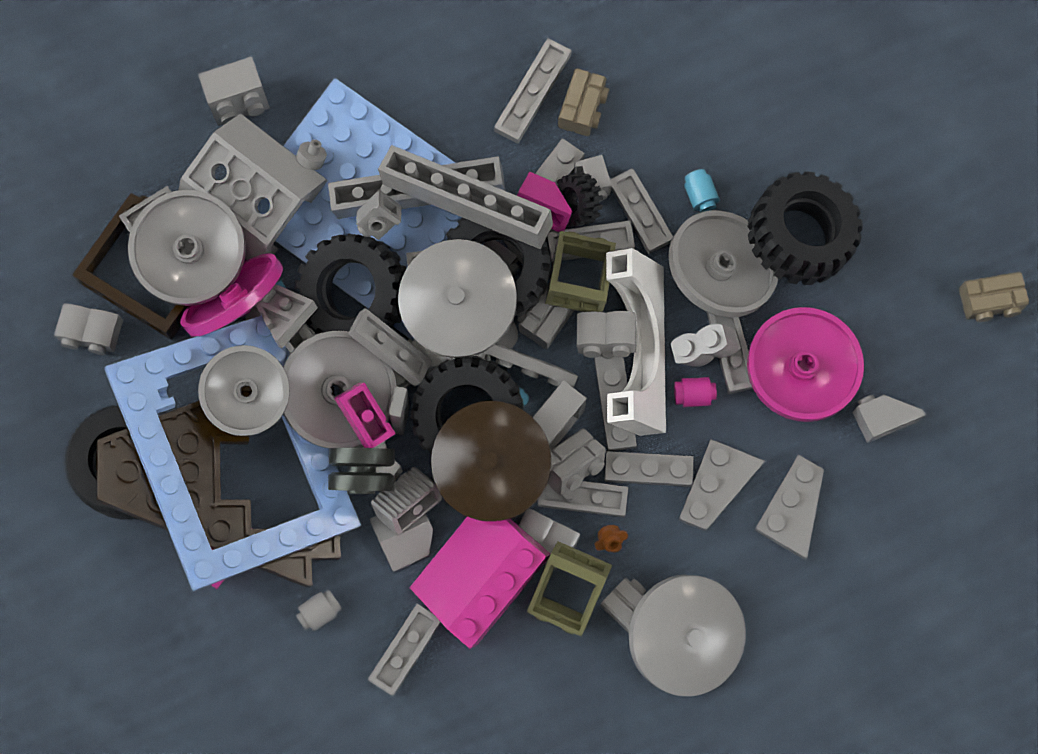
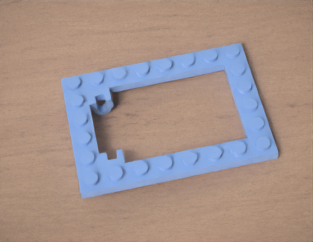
[105,316,361,592]

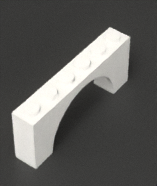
[606,248,666,436]

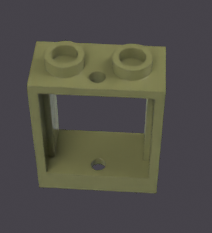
[545,231,616,312]
[527,541,612,637]

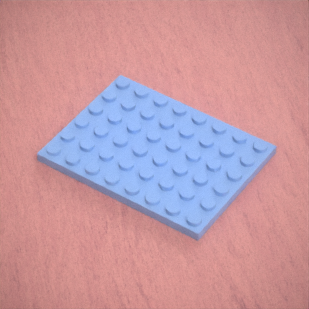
[258,78,484,341]

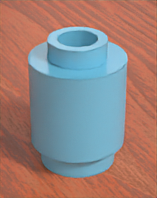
[684,169,720,212]

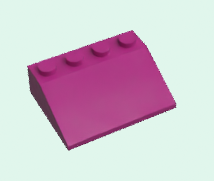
[409,517,551,649]

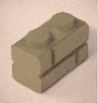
[558,68,610,136]
[959,272,1029,322]

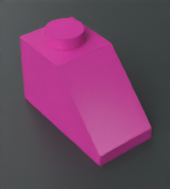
[517,172,572,233]

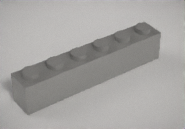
[378,145,553,249]
[328,156,505,219]

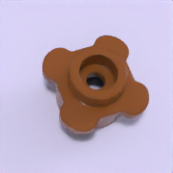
[595,525,628,553]

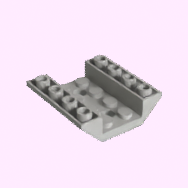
[178,114,328,260]

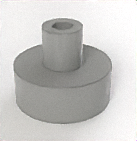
[296,140,327,170]

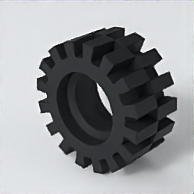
[557,173,603,226]

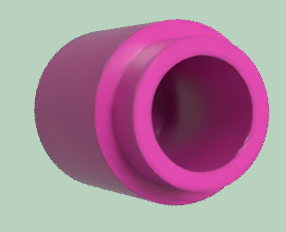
[674,377,717,407]

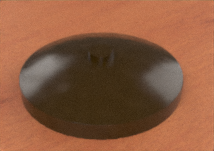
[431,401,552,521]

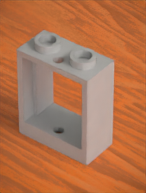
[533,380,587,450]

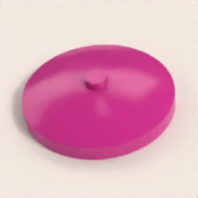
[181,253,283,336]
[747,307,864,422]

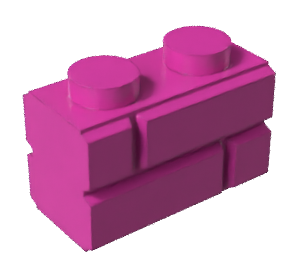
[334,382,396,448]

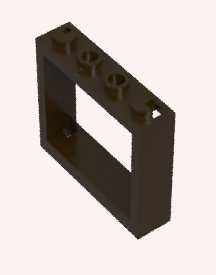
[72,193,188,340]

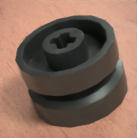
[328,448,395,494]

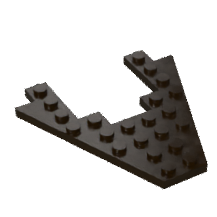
[97,386,341,588]

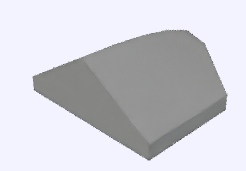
[369,513,433,572]

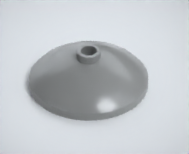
[198,345,290,436]

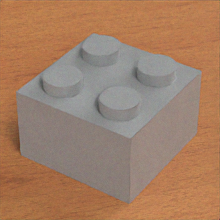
[198,57,270,125]

